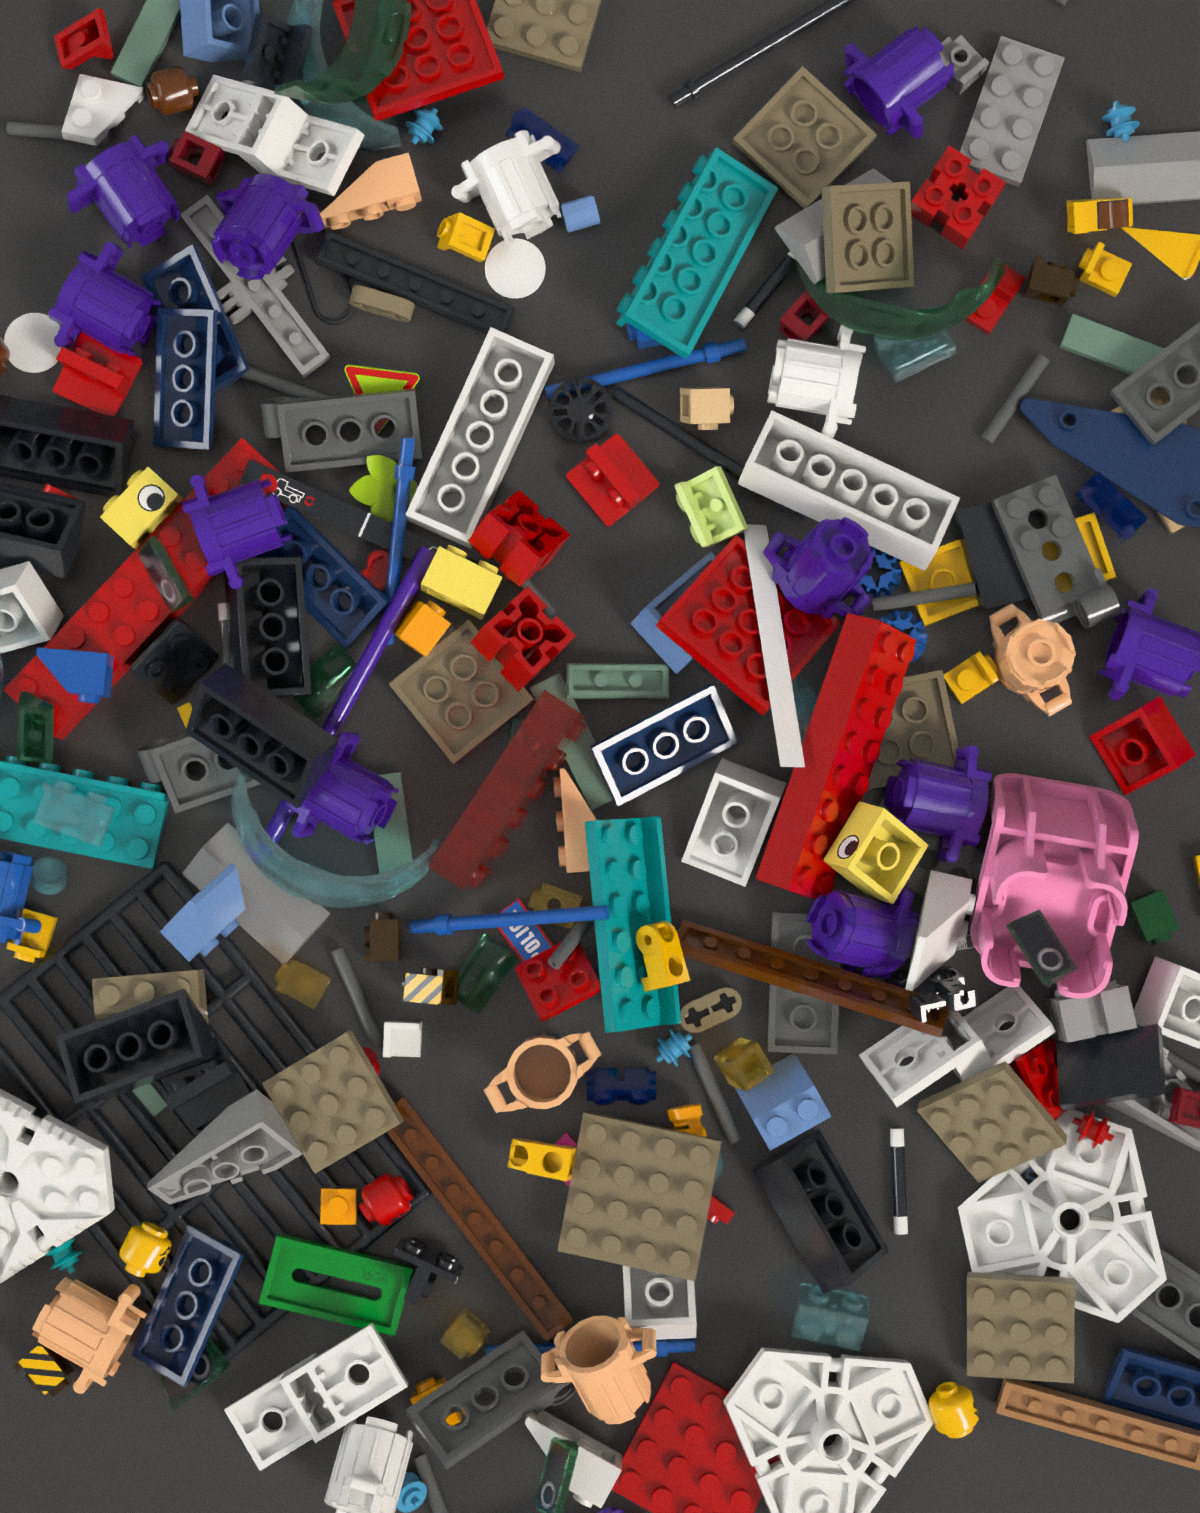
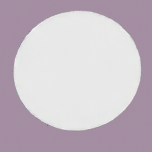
[485,238,546,298]
[4,313,61,373]

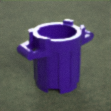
[843,26,955,138]
[67,135,181,248]
[211,173,325,280]
[48,242,162,356]
[182,475,292,589]
[763,517,874,619]
[1097,588,1200,701]
[285,732,399,845]
[884,745,992,862]
[806,885,920,979]

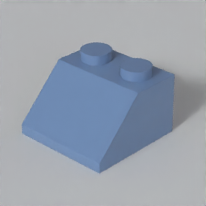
[180,0,260,62]
[160,863,246,962]
[734,1053,832,1151]

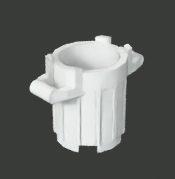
[451,130,561,243]
[767,323,866,439]
[324,1416,413,1513]

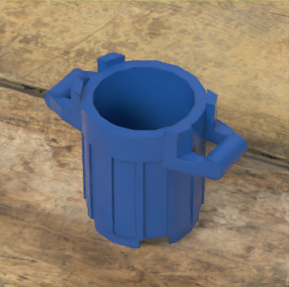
[0,850,41,945]

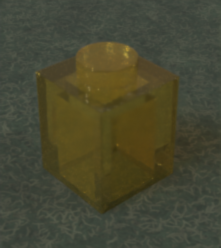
[713,1037,774,1091]

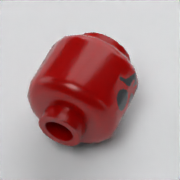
[359,1173,414,1226]

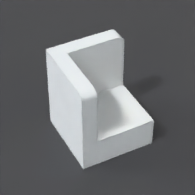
[383,1020,422,1058]

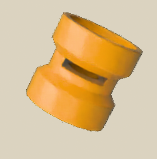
[667,1103,707,1137]

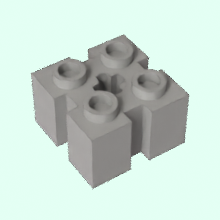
[1046,980,1137,1043]

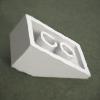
[0,561,64,654]
[681,758,786,887]
[905,870,976,991]
[1134,956,1200,1049]
[623,1266,697,1341]
[525,1410,622,1508]

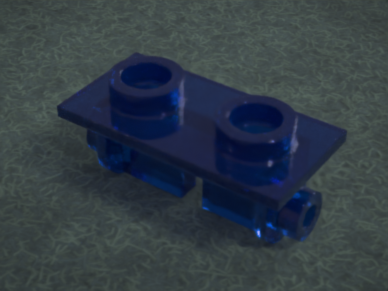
[505,107,580,173]
[1076,471,1148,541]
[586,1068,656,1105]

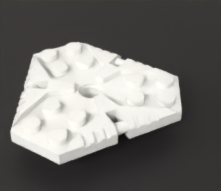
[0,1089,115,1283]
[958,1109,1167,1323]
[723,1347,934,1513]

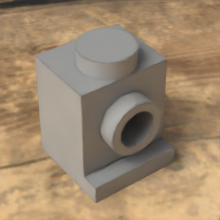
[939,35,989,95]

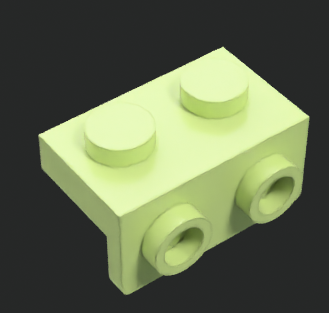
[675,466,749,547]

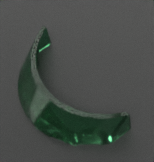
[274,0,411,104]
[794,257,1006,340]

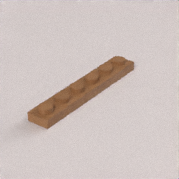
[995,1379,1200,1471]

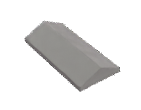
[1086,131,1200,205]
[774,168,893,285]
[182,822,331,965]

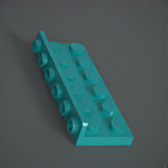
[616,147,778,359]
[0,755,170,869]
[585,816,681,1033]

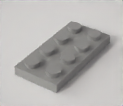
[960,36,1065,187]

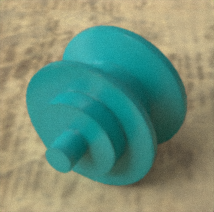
[44,1237,83,1274]

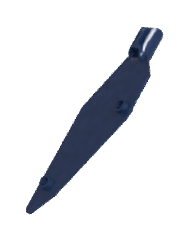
[1020,398,1200,528]

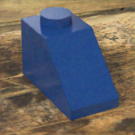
[36,648,114,704]

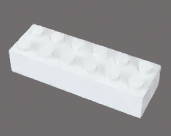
[406,327,555,549]
[738,411,960,571]

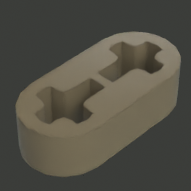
[348,285,415,322]
[680,987,742,1033]

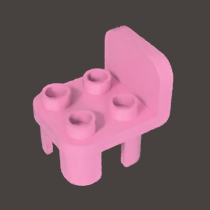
[969,773,1139,999]

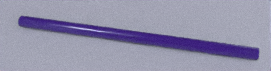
[255,546,436,856]

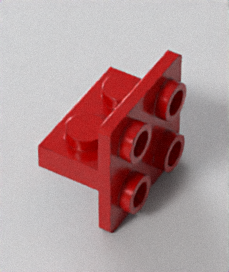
[52,332,143,417]
[566,434,659,527]
[515,942,601,1022]
[1008,1038,1067,1119]

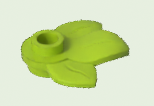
[349,455,418,522]

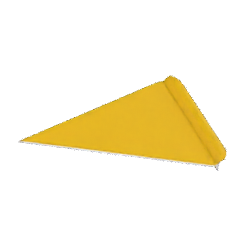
[1122,227,1200,280]

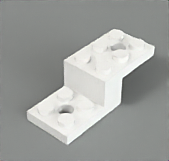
[185,75,365,196]
[859,986,1056,1107]
[224,1323,409,1471]

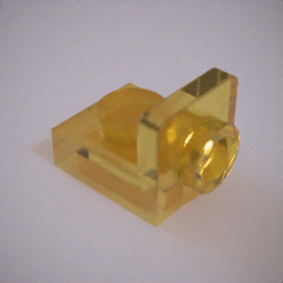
[274,959,332,1009]

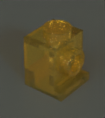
[528,883,583,929]
[439,1307,491,1359]

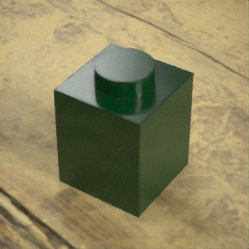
[1127,890,1179,945]

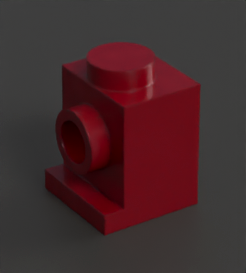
[169,130,226,188]
[778,289,832,342]

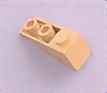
[320,152,422,230]
[553,768,596,873]

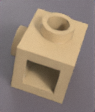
[680,387,734,430]

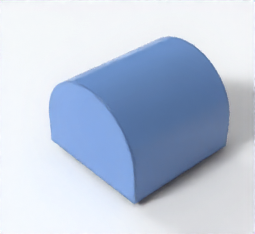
[560,195,600,233]

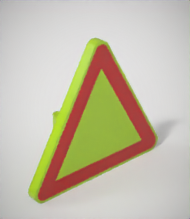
[344,364,420,434]

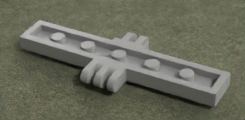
[181,194,331,378]

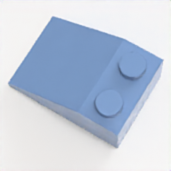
[630,551,716,674]

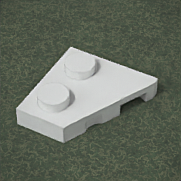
[61,74,145,146]

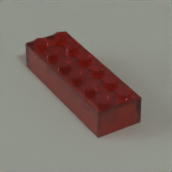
[428,690,587,890]

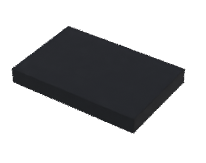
[953,502,1031,612]
[1056,1024,1166,1110]

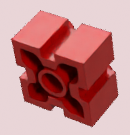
[911,145,1006,250]
[468,490,570,587]
[470,586,576,692]

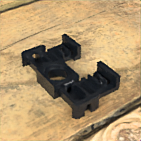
[884,959,979,1023]

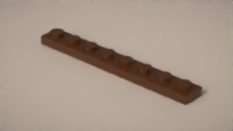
[677,919,949,1038]
[387,1096,574,1342]

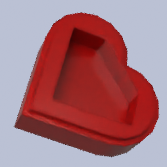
[361,550,401,592]

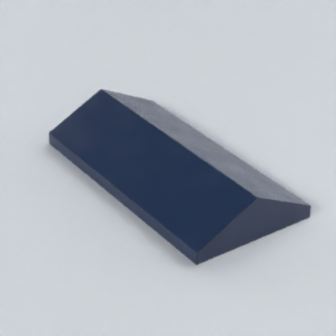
[141,244,250,392]
[153,308,218,450]
[254,506,389,649]
[590,683,738,806]
[131,1225,244,1387]
[1101,1346,1200,1431]

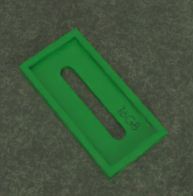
[259,1233,413,1336]

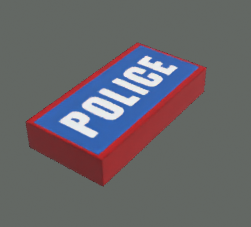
[498,898,554,962]

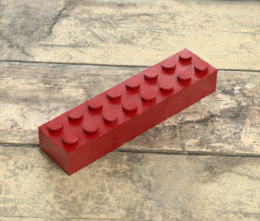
[755,613,917,900]

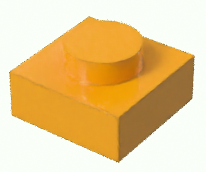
[320,1187,357,1225]

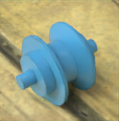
[1102,101,1140,142]
[405,107,443,145]
[655,1028,692,1067]
[397,1472,427,1513]

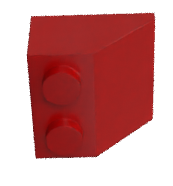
[1089,696,1196,795]

